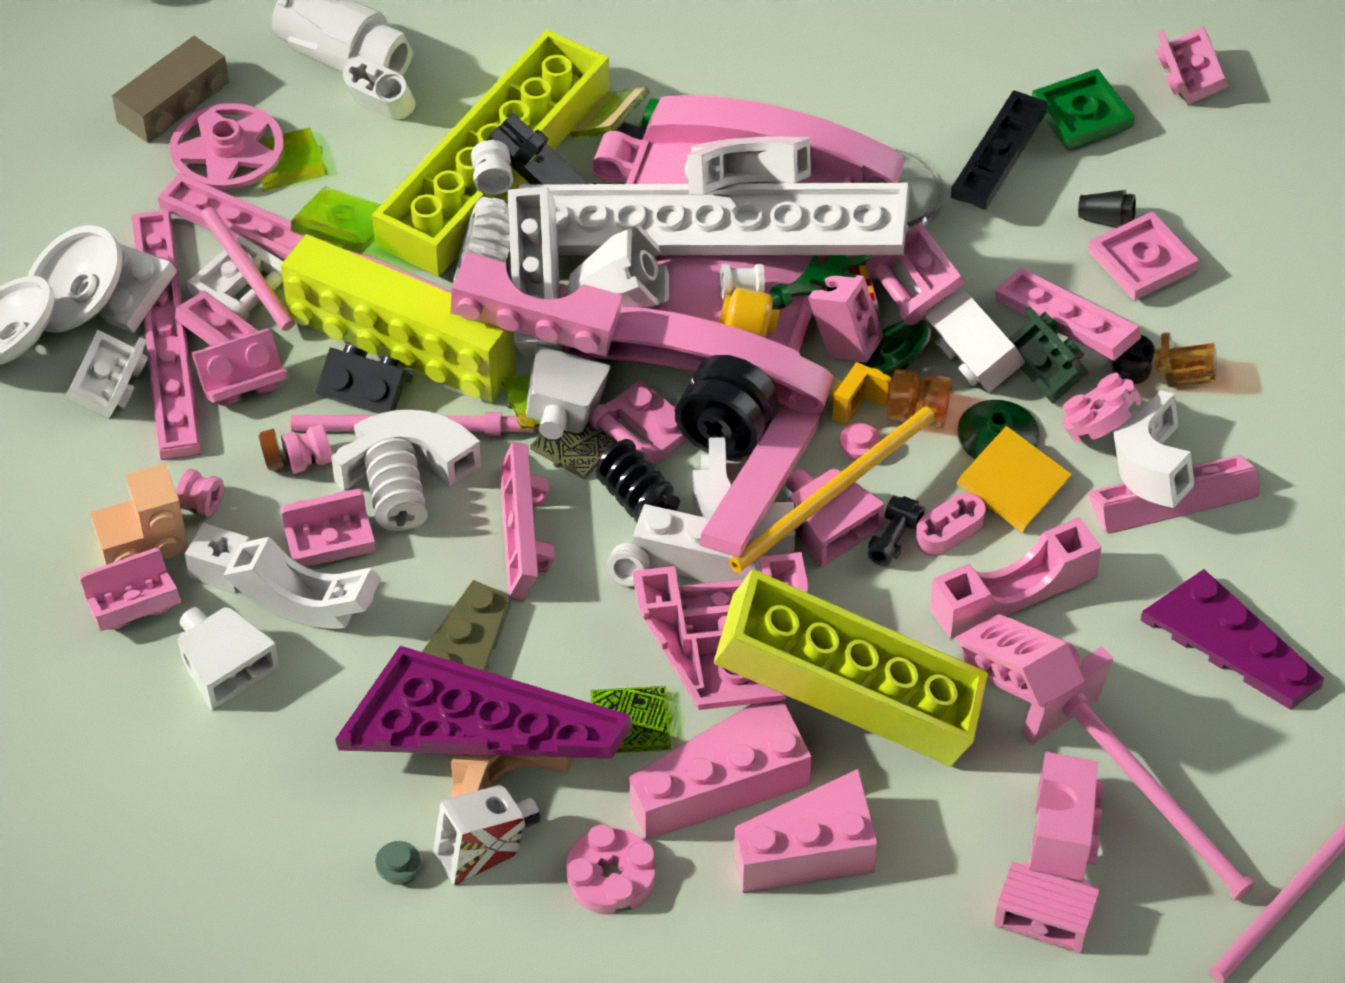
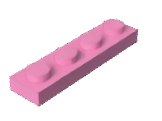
[995,268,1141,361]

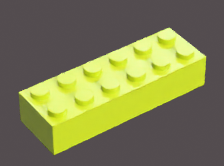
[281,234,516,403]
[713,569,988,767]

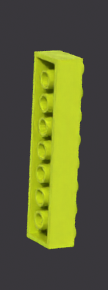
[372,29,610,277]

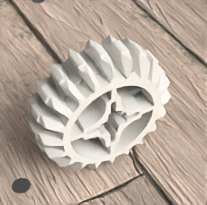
[453,197,510,284]

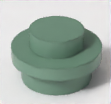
[375,841,421,885]

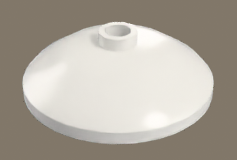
[28,225,122,333]
[0,276,55,365]

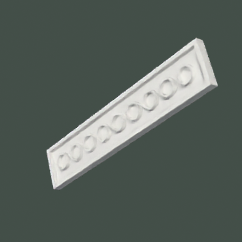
[519,183,909,255]

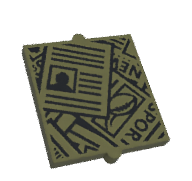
[530,422,617,480]

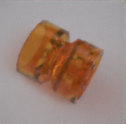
[887,368,952,429]

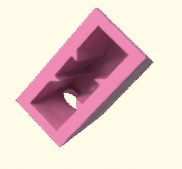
[786,469,884,568]

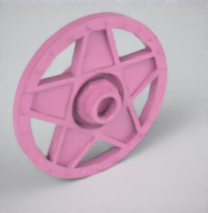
[170,103,284,190]

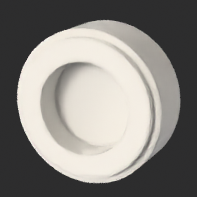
[606,543,651,587]

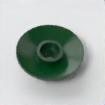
[858,320,931,374]
[957,400,1039,459]

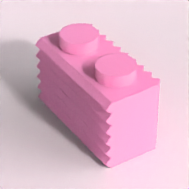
[994,862,1100,953]

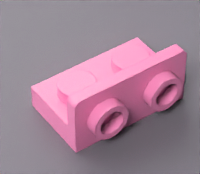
[192,328,288,406]

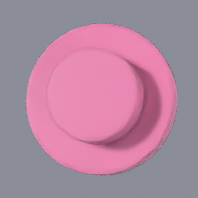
[839,423,880,461]

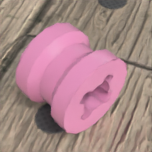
[176,469,224,517]

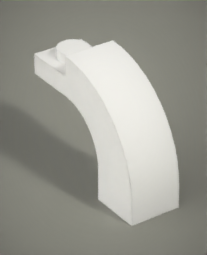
[684,136,811,195]
[1114,390,1195,508]
[331,410,482,491]
[693,438,795,556]
[224,537,381,629]

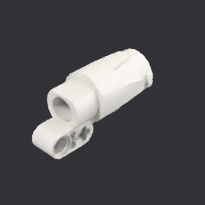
[272,0,415,120]

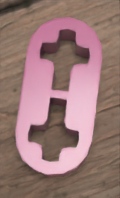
[915,493,986,555]

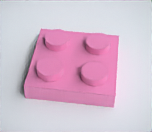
[1088,211,1199,301]

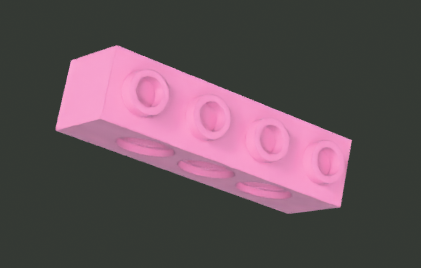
[955,613,1085,707]

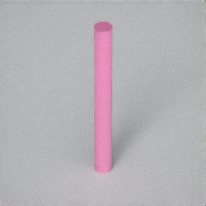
[201,206,295,331]

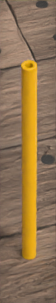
[729,407,935,573]

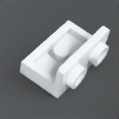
[65,330,148,419]

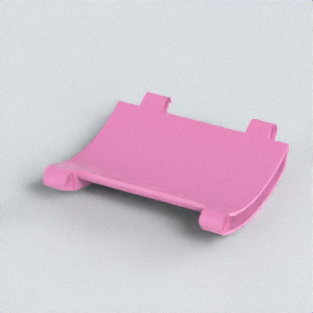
[559,95,905,415]

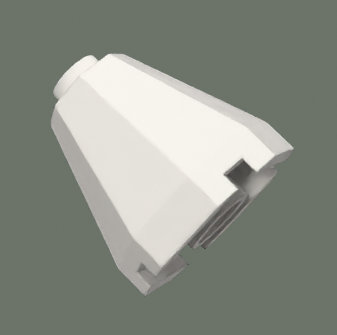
[567,225,669,308]

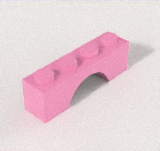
[450,252,623,357]
[929,517,1102,640]

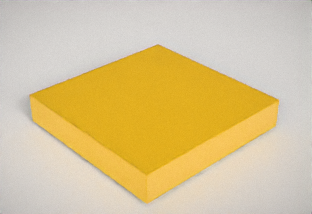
[957,426,1072,533]

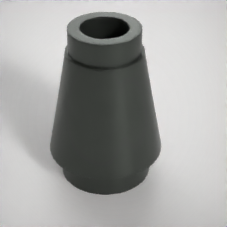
[1078,190,1136,227]

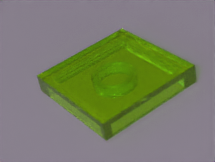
[290,186,381,254]

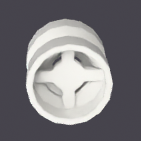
[471,140,513,195]

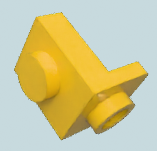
[830,362,892,426]

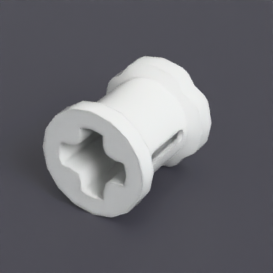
[720,264,765,300]

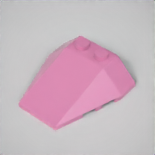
[633,552,808,710]

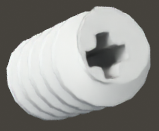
[364,438,428,532]

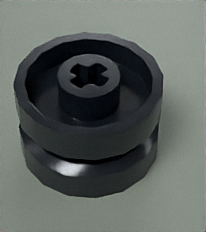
[675,355,778,459]

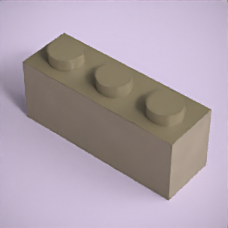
[112,36,229,143]

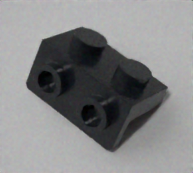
[315,345,413,413]

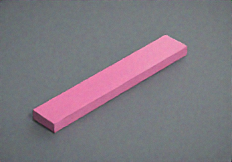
[700,404,820,557]

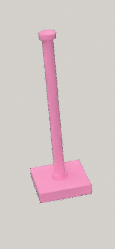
[1022,646,1255,901]

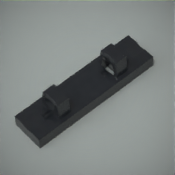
[951,90,1048,210]
[486,113,597,185]

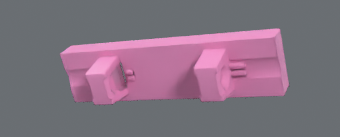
[500,442,555,601]

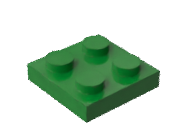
[1032,68,1135,150]

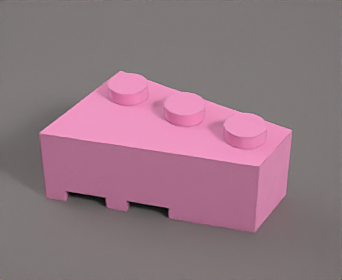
[734,769,877,893]

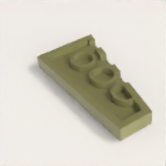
[422,580,510,671]

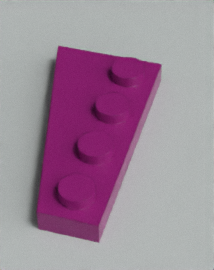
[1140,569,1324,710]

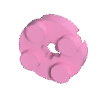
[1063,373,1142,442]
[566,824,656,914]

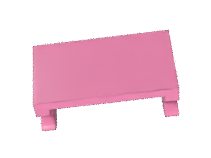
[808,275,884,363]

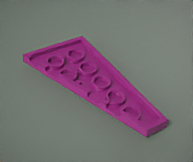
[335,645,632,759]

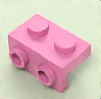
[1155,27,1229,105]
[281,489,376,567]
[79,548,181,632]

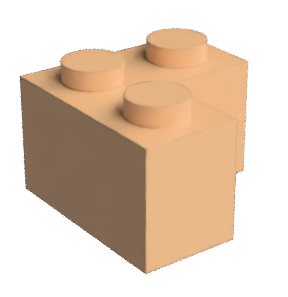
[90,463,188,565]

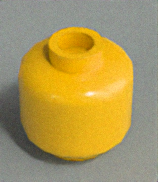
[719,288,780,338]

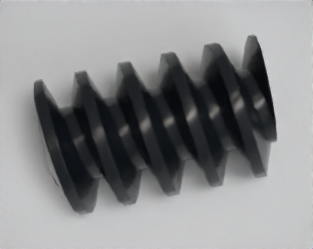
[596,439,681,523]

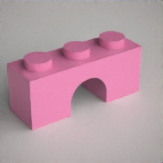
[1029,752,1104,881]

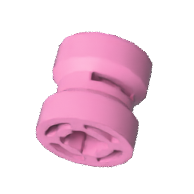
[281,424,332,474]

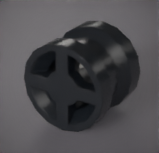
[1112,334,1155,384]

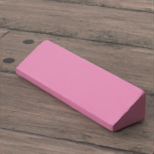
[1088,455,1259,533]

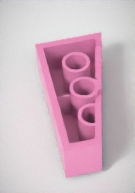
[629,700,811,840]

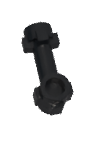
[868,495,925,566]

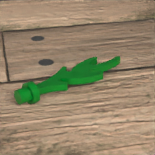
[768,255,874,309]

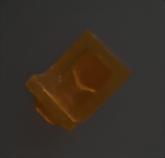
[1155,332,1217,388]

